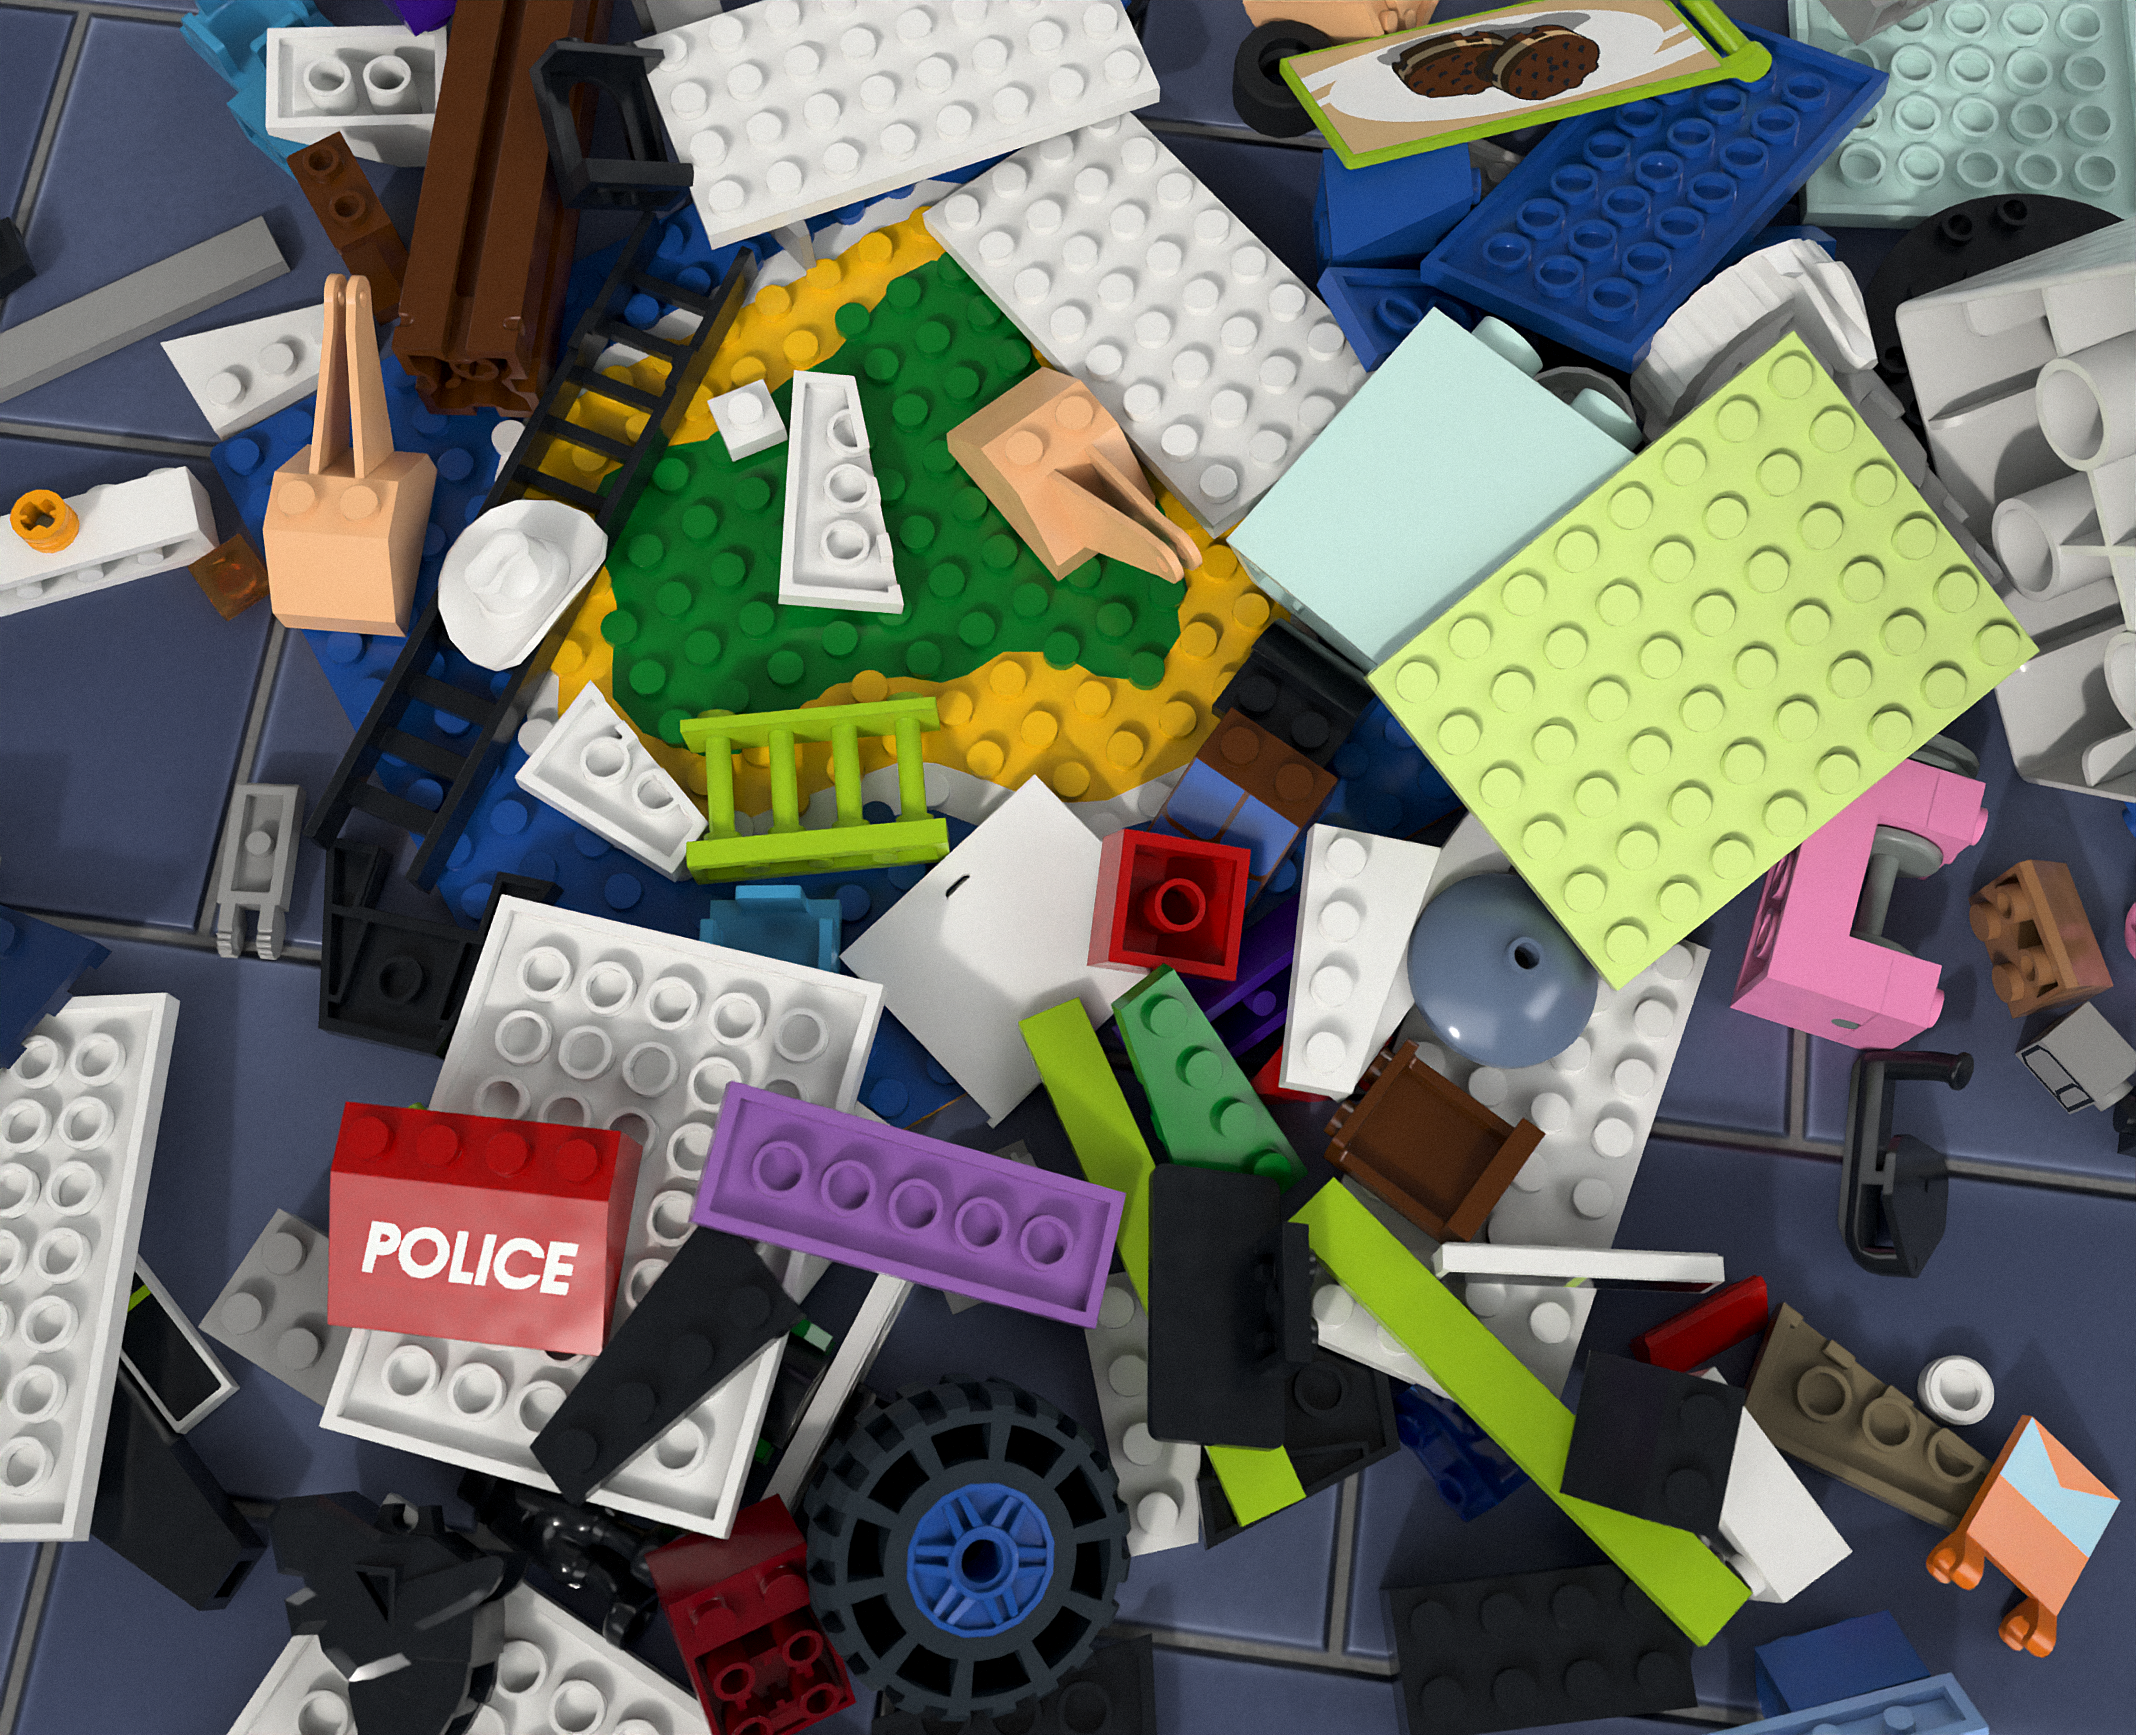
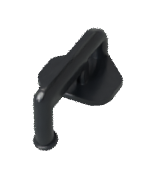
[1837,1051,1974,1278]

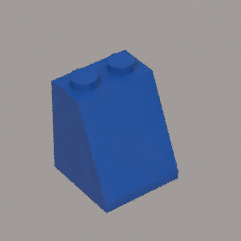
[1311,143,1481,308]

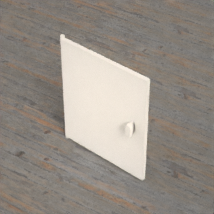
[839,774,1147,1129]

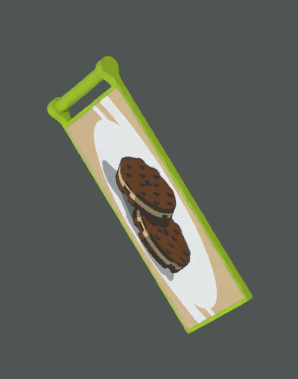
[1279,0,1772,170]

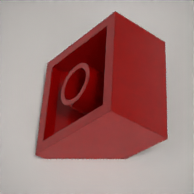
[1087,828,1251,982]

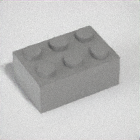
[198,1208,352,1408]

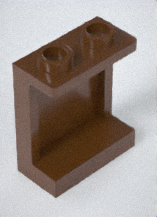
[286,131,409,326]
[1323,1037,1546,1245]

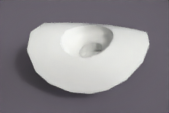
[438,500,608,672]

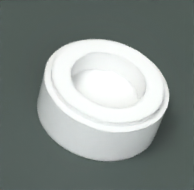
[1917,1355,1994,1426]

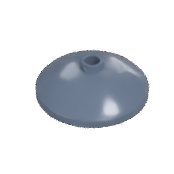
[1407,873,1598,1069]

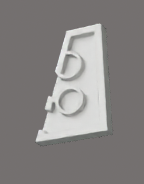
[515,680,710,882]

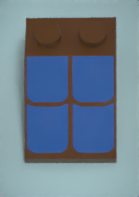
[1146,707,1338,922]

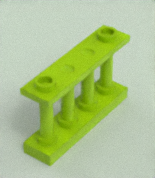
[680,692,951,885]

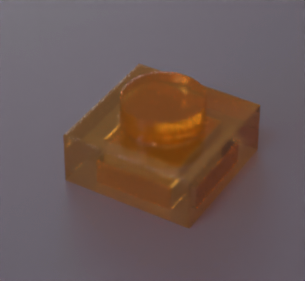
[187,533,270,622]

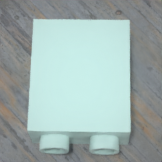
[1226,307,1643,674]

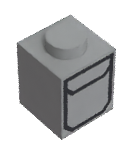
[2015,1001,2136,1115]

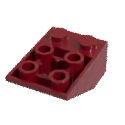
[644,1493,856,1735]

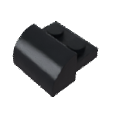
[1212,618,1381,770]

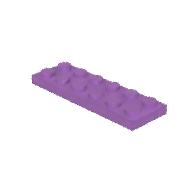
[688,1080,1126,1329]

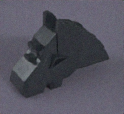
[267,1491,533,1735]

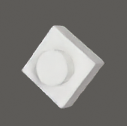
[707,379,789,462]

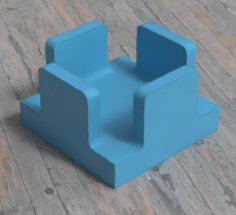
[179,0,335,93]
[699,885,842,974]

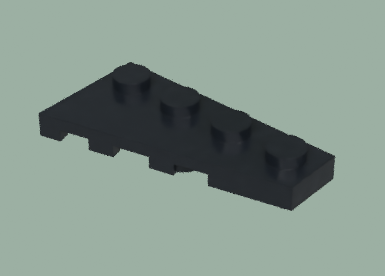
[529,1226,807,1507]

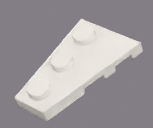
[160,304,324,441]

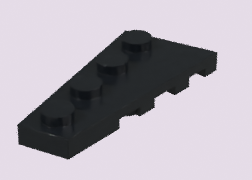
[871,1633,1157,1735]

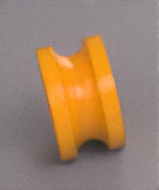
[10,490,80,553]

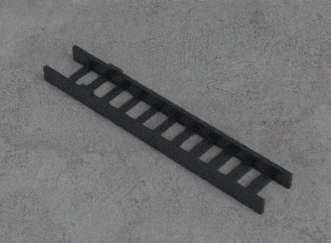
[302,211,759,895]

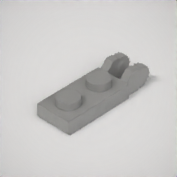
[216,782,307,960]

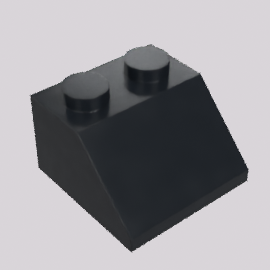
[1559,1350,1747,1539]

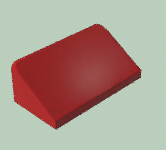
[1628,1274,1768,1373]

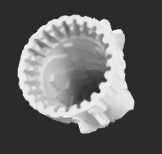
[1630,238,2004,586]

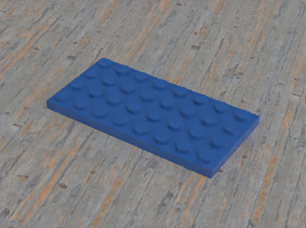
[1420,2,1890,374]

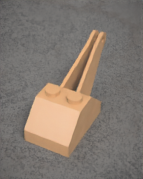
[263,273,438,637]
[946,367,1202,584]

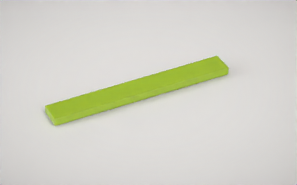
[1018,997,1306,1527]
[1288,1177,1753,1647]

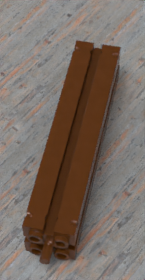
[391,0,614,418]

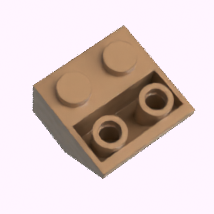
[1968,859,2114,1019]

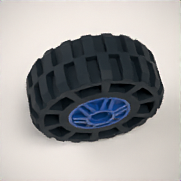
[801,1374,1131,1721]

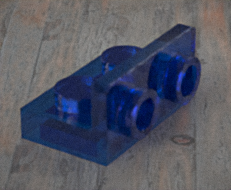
[1393,1383,1531,1522]

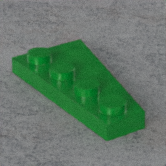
[1111,963,1309,1196]

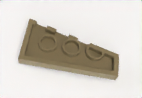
[1744,1302,1994,1533]

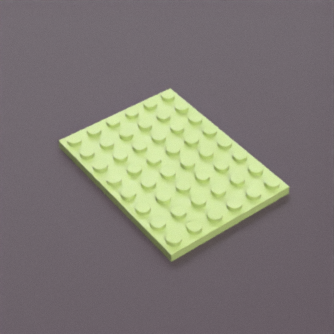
[1363,330,2040,991]

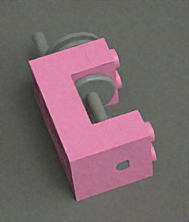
[1730,733,1988,1052]

